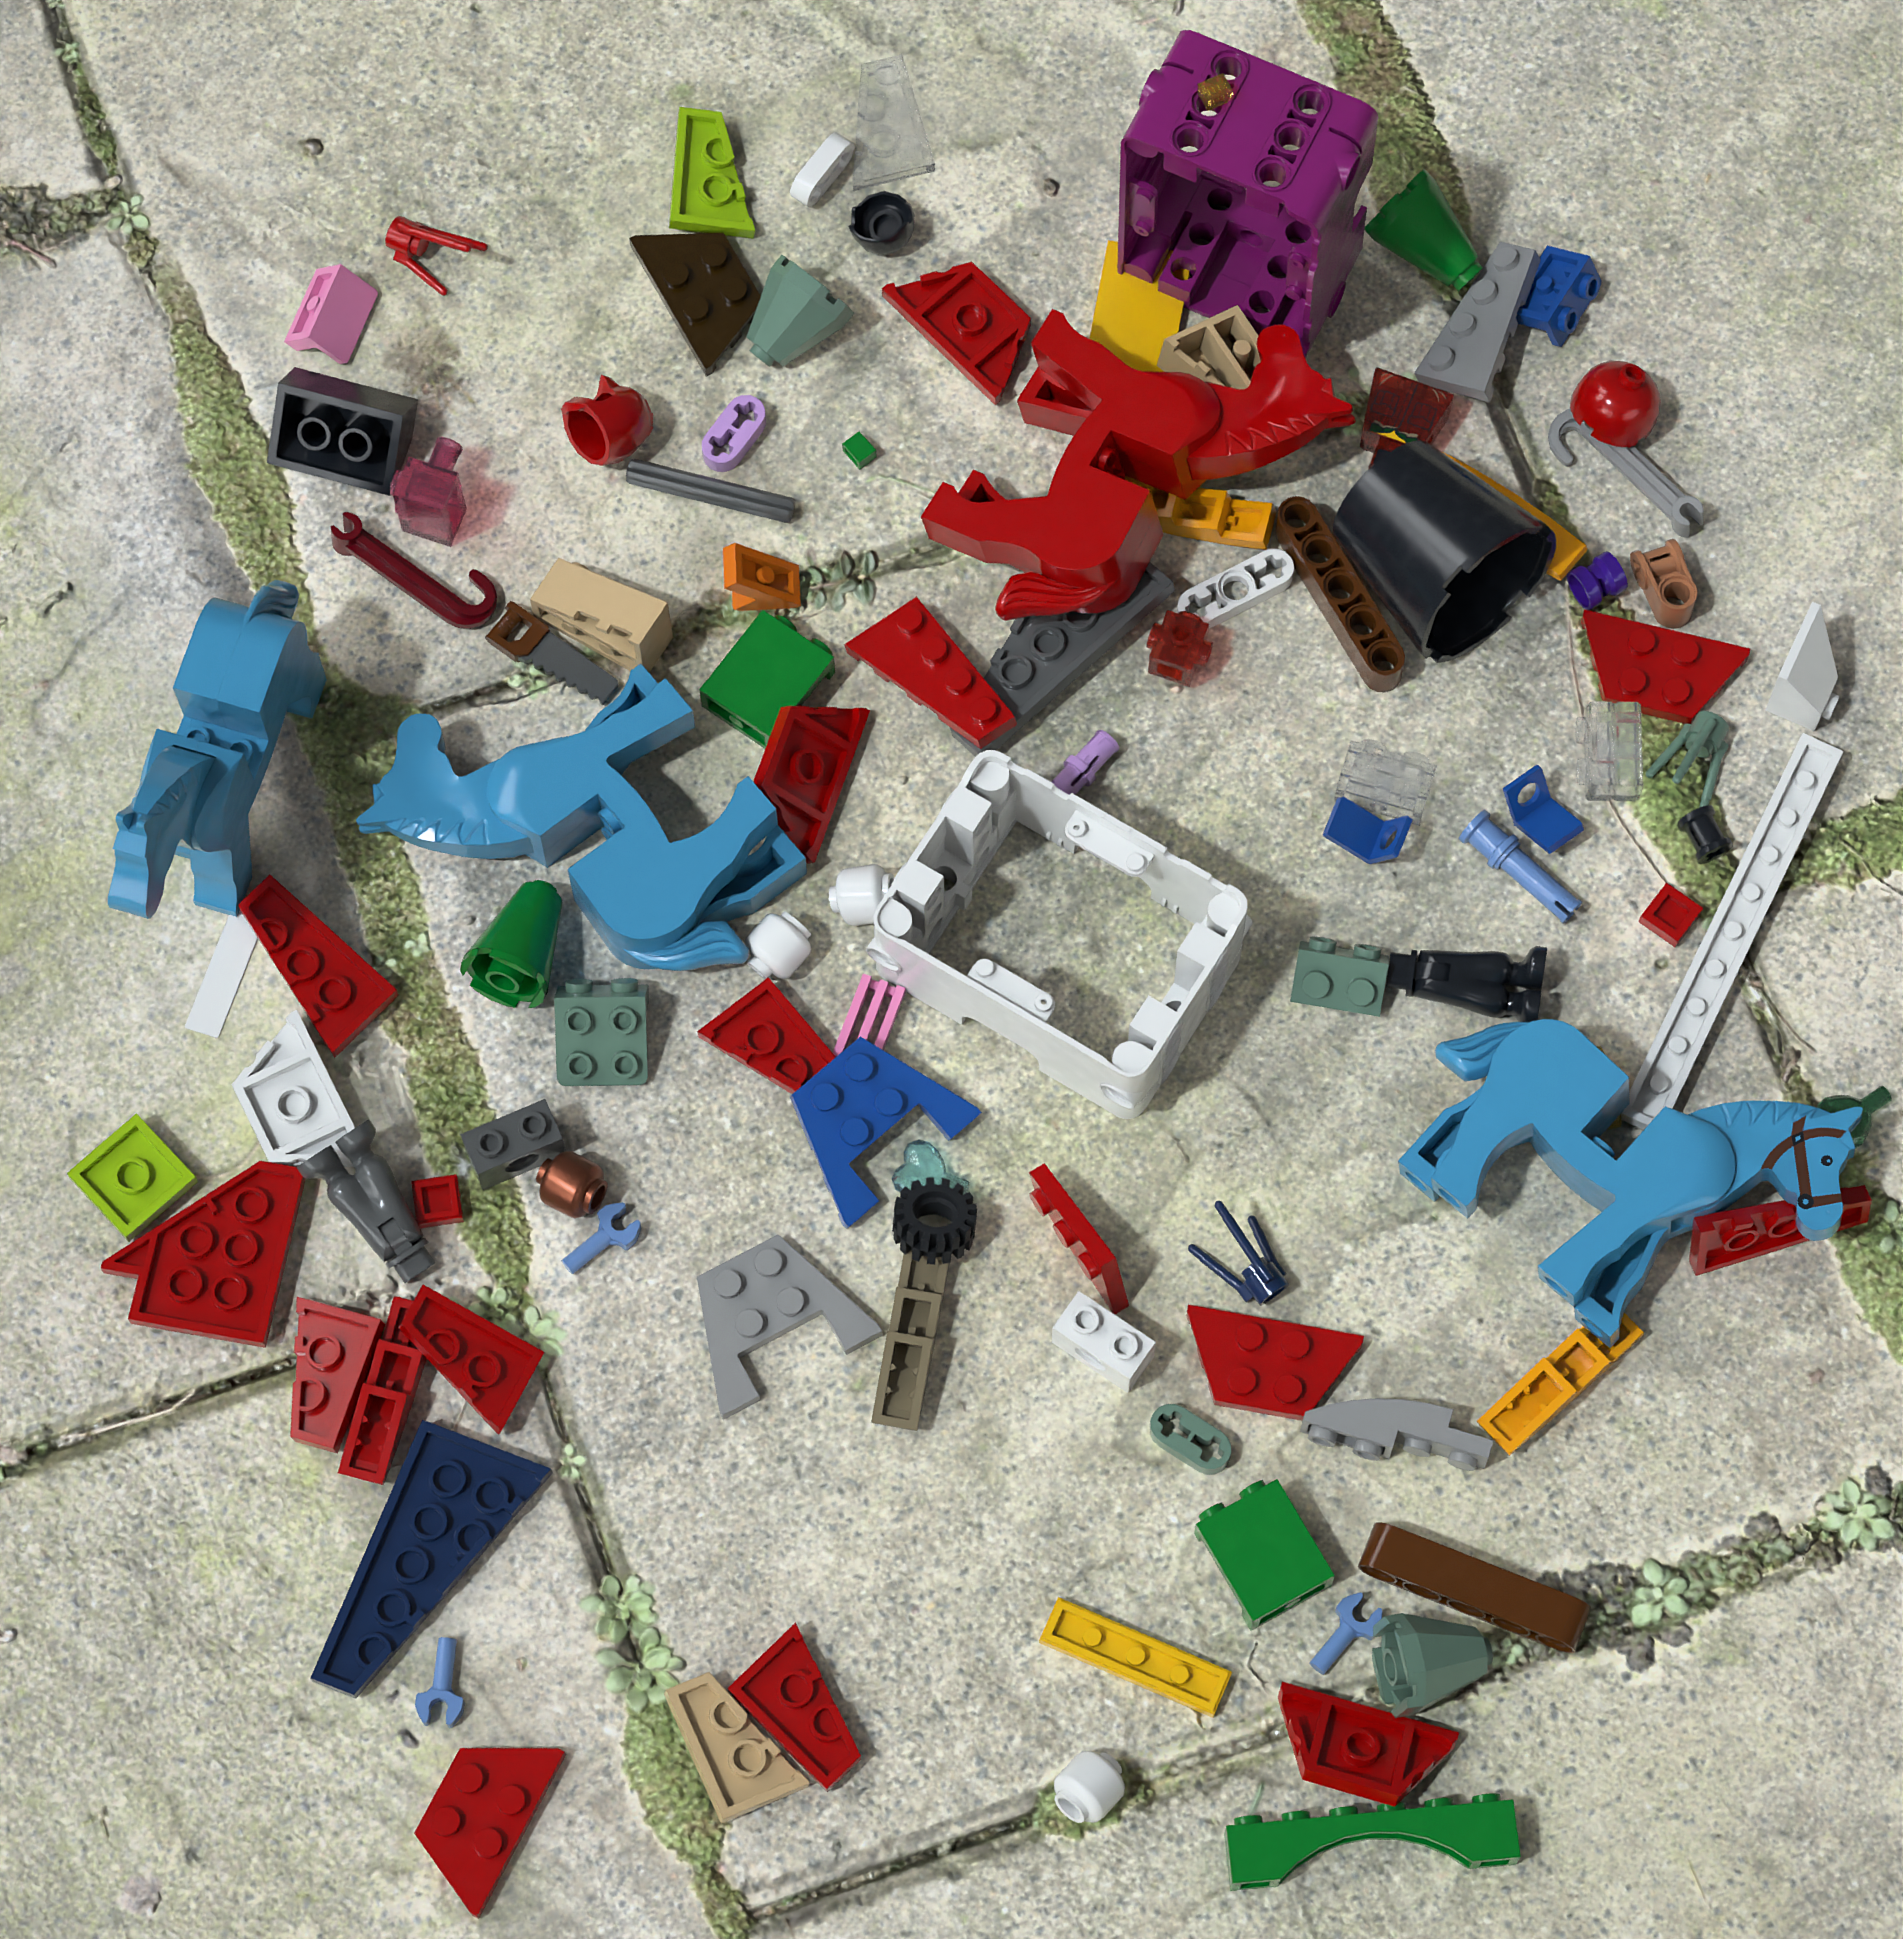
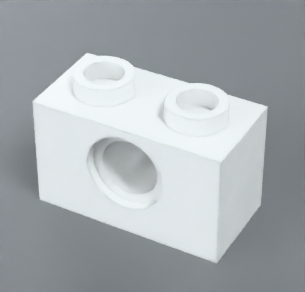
[1052,1291,1156,1393]

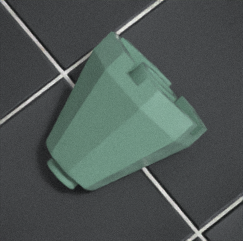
[747,254,855,367]
[1372,1613,1493,1718]

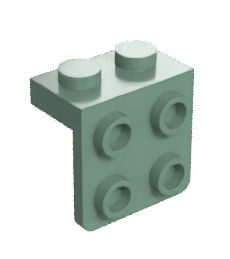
[554,978,649,1086]

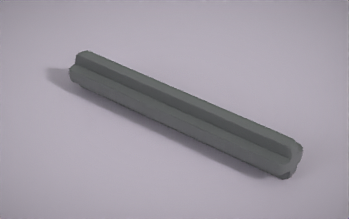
[626,459,795,523]

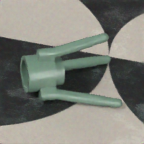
[1646,711,1729,808]

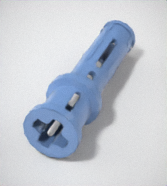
[1459,809,1582,924]

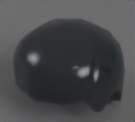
[848,191,915,255]

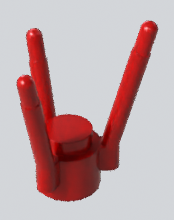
[385,216,488,296]

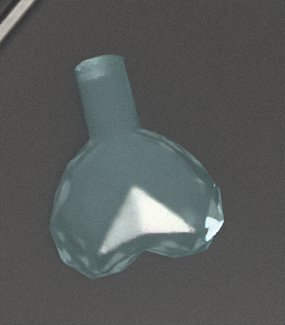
[891,1139,970,1195]

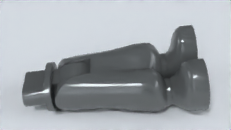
[297,1119,435,1283]

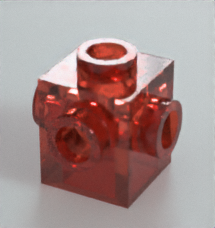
[1146,610,1214,687]

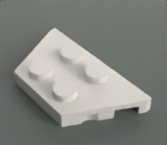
[231,1010,355,1167]

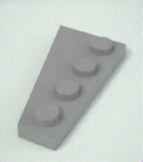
[1414,241,1541,402]

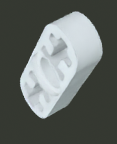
[1177,549,1294,633]

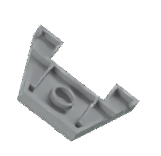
[697,1235,883,1420]

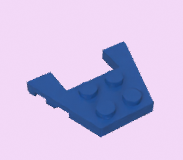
[790,1036,982,1229]

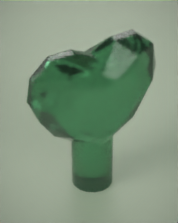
[1817,1086,1892,1148]

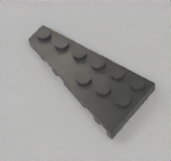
[950,562,1175,757]

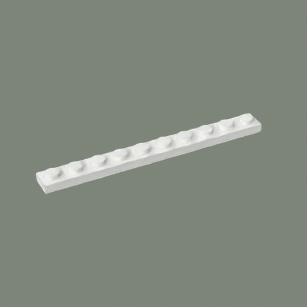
[1617,733,1844,1130]

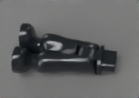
[1386,946,1547,1022]

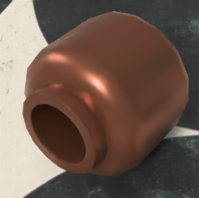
[536,1151,608,1219]

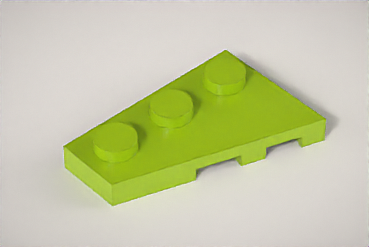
[669,107,755,239]

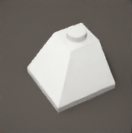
[1765,602,1840,731]

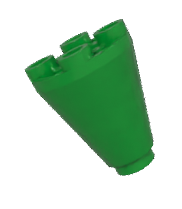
[1364,169,1484,292]

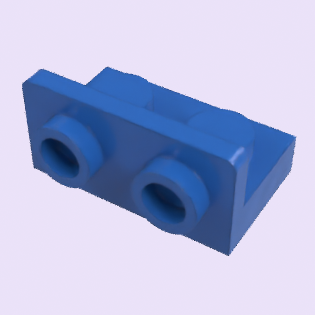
[1516,245,1602,347]

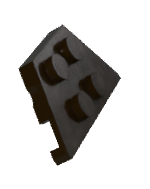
[629,233,761,377]

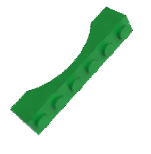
[1224,1793,1521,1891]

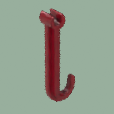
[331,512,497,629]

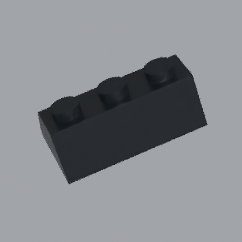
[267,367,418,496]

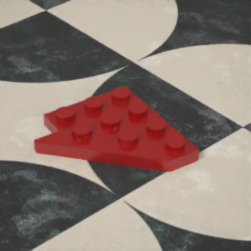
[101,1161,306,1348]

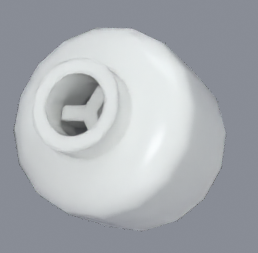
[829,864,894,926]
[744,912,811,979]
[1054,1751,1125,1823]

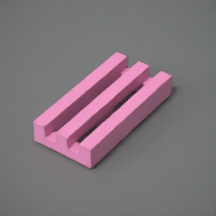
[833,974,906,1057]

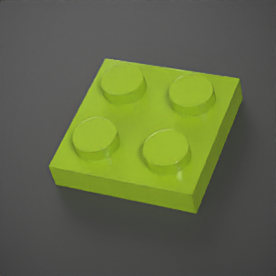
[67,1113,198,1242]

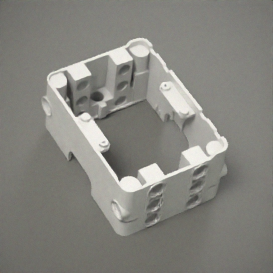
[866,750,1253,1119]

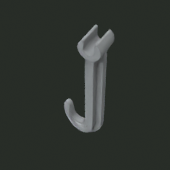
[1548,409,1704,538]

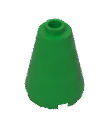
[460,880,563,1008]

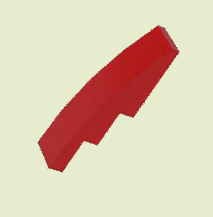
[338,1296,427,1485]

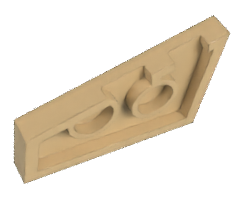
[664,1672,810,1824]

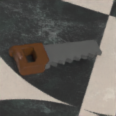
[485,601,618,706]

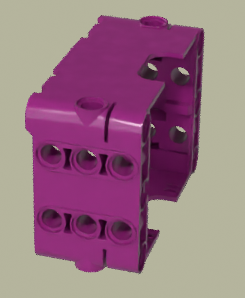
[1117,30,1379,359]

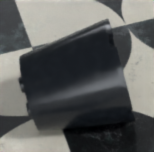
[1333,440,1556,663]

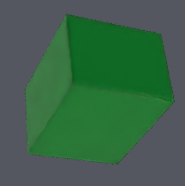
[842,431,877,470]

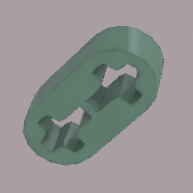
[1150,1404,1231,1475]

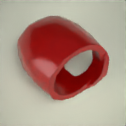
[561,374,654,466]

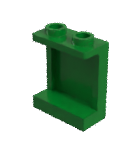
[699,610,835,749]
[1194,1479,1335,1631]

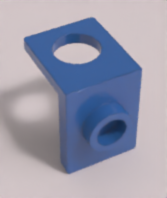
[1503,765,1584,854]
[1323,796,1413,865]

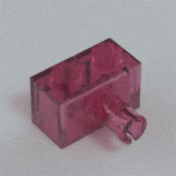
[390,437,467,547]

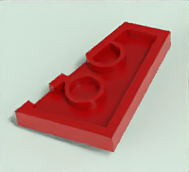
[398,1285,545,1435]
[727,1622,861,1792]

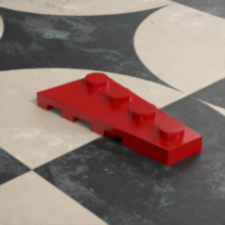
[844,596,1017,749]
[238,874,399,1058]
[1689,1185,1872,1276]

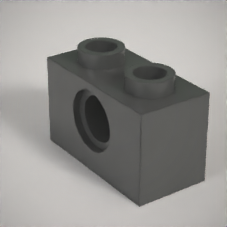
[460,1099,566,1190]

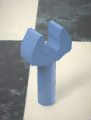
[561,1202,641,1275]
[1309,1592,1382,1675]
[415,1637,465,1728]

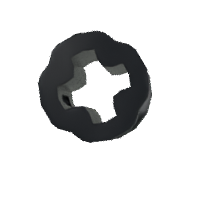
[1677,805,1733,864]

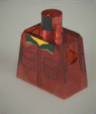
[1360,367,1454,469]

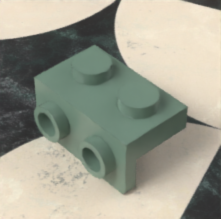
[1290,937,1389,1017]

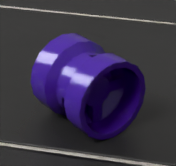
[1567,551,1628,610]

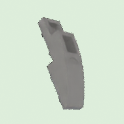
[1300,1398,1493,1471]

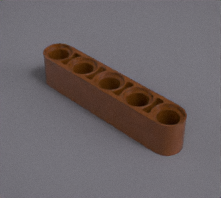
[1275,496,1405,692]
[1358,1522,1591,1653]

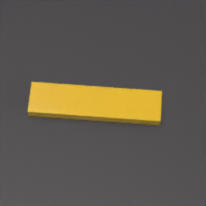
[1039,1597,1232,1718]

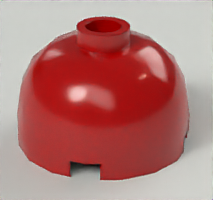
[1570,360,1661,447]

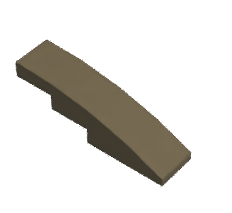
[871,1250,950,1431]

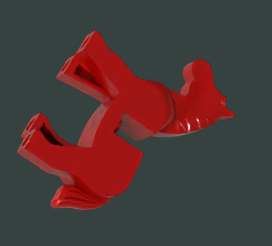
[921,309,1356,621]

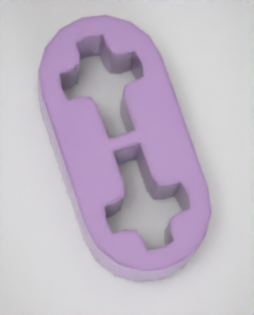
[702,395,766,472]

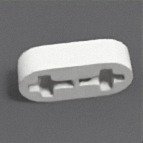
[790,132,855,207]

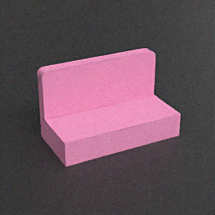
[284,264,378,364]

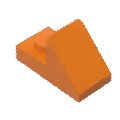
[723,543,801,611]

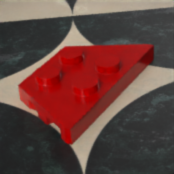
[882,262,1031,405]
[1581,609,1751,724]
[753,706,870,864]
[1186,1305,1364,1421]
[1278,1681,1459,1807]
[414,1748,566,1919]

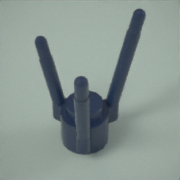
[1188,1201,1289,1306]

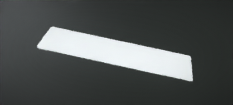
[185,911,258,1038]

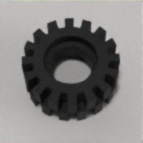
[892,1177,977,1265]

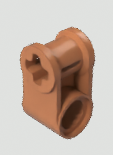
[1630,539,1697,629]

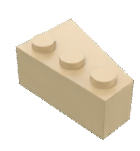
[1157,305,1261,389]
[530,558,673,673]

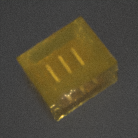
[1198,73,1233,111]

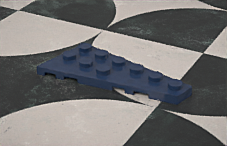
[311,1420,553,1699]

